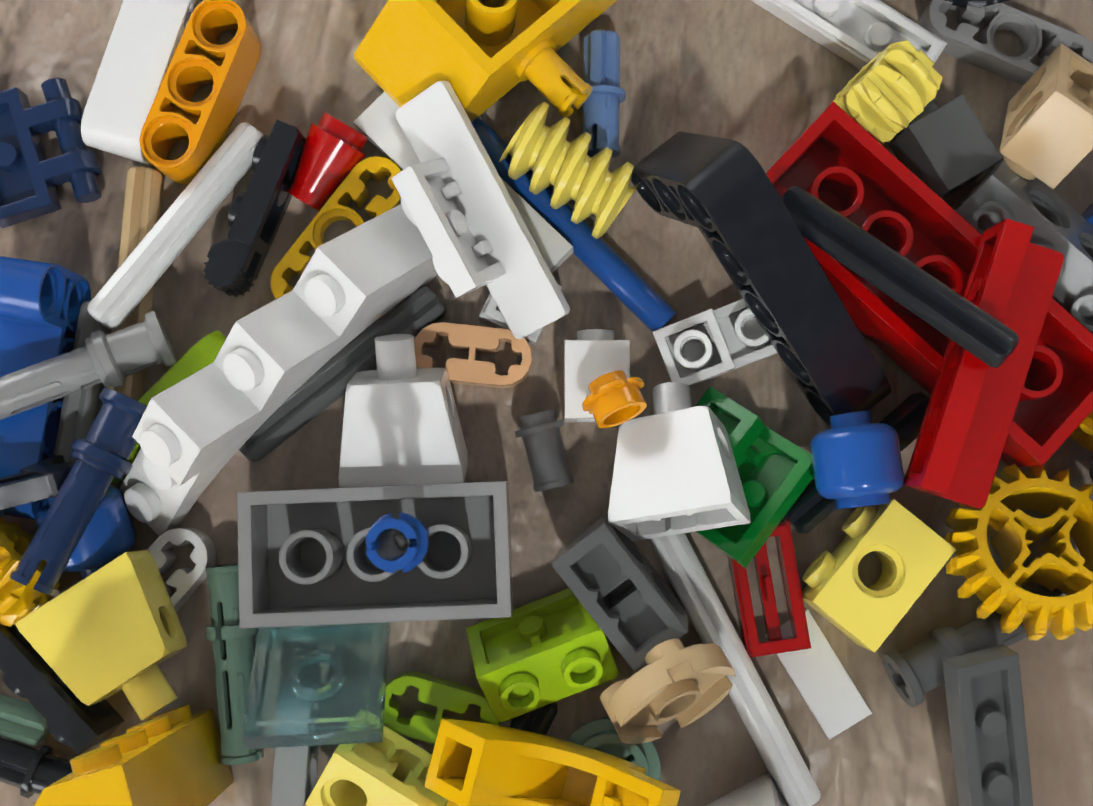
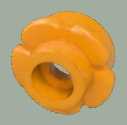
[582,370,647,428]

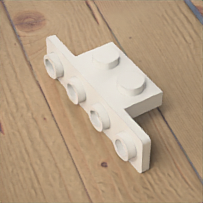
[391,81,570,339]

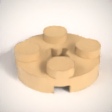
[600,638,736,744]

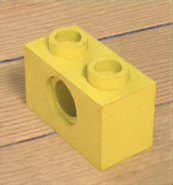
[802,499,957,653]

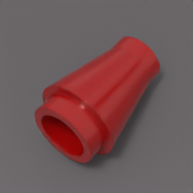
[288,112,368,211]

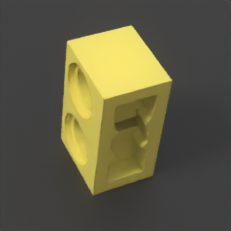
[305,711,458,806]

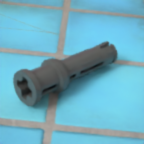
[882,585,1063,708]

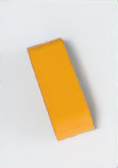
[139,0,261,185]

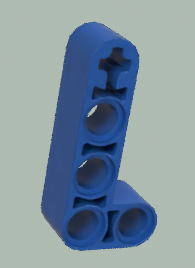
[0,256,91,520]

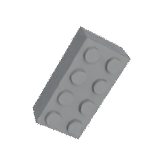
[237,481,514,629]

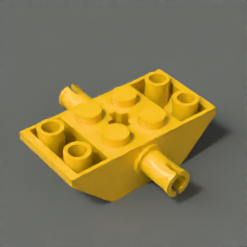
[354,0,618,123]

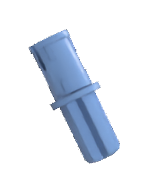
[582,29,626,158]

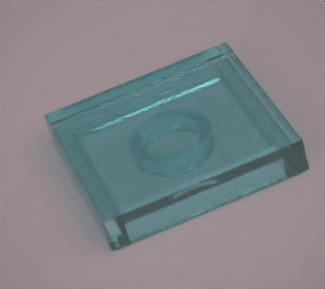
[241,622,390,749]

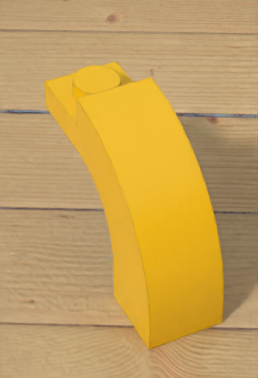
[424,718,681,806]

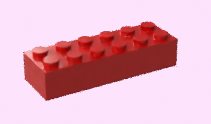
[766,102,1093,467]

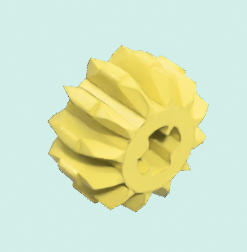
[833,40,943,145]

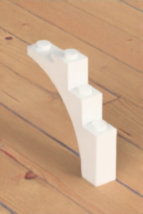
[119,204,437,536]

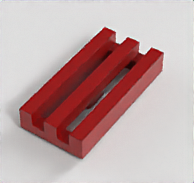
[728,521,811,658]

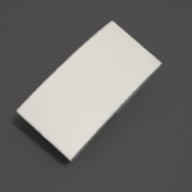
[653,299,778,386]

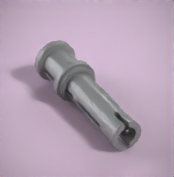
[0,310,177,420]

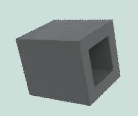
[889,95,1003,199]

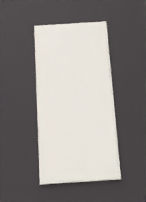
[765,609,872,740]

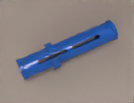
[365,512,430,573]

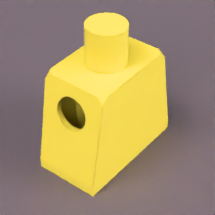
[15,549,187,721]

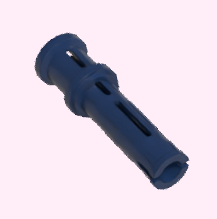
[9,388,147,596]

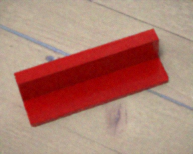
[903,218,1064,509]

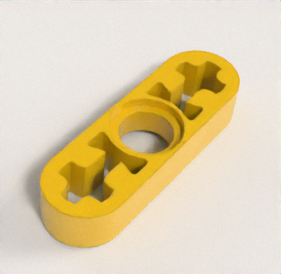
[270,156,401,299]

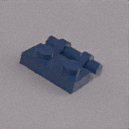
[0,78,102,228]

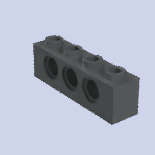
[955,158,1093,334]

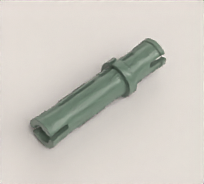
[205,563,264,765]

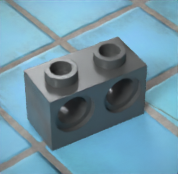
[551,513,688,671]

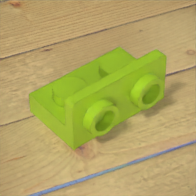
[465,588,619,722]

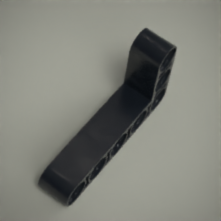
[631,131,892,428]

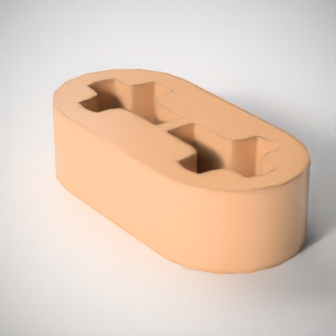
[414,322,532,388]

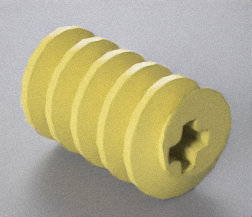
[499,102,640,239]

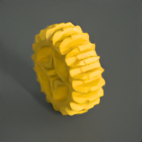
[943,463,1093,641]

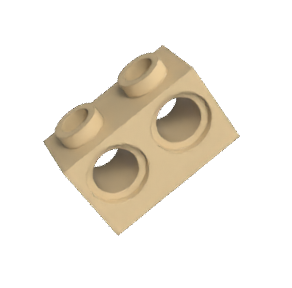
[999,43,1093,189]

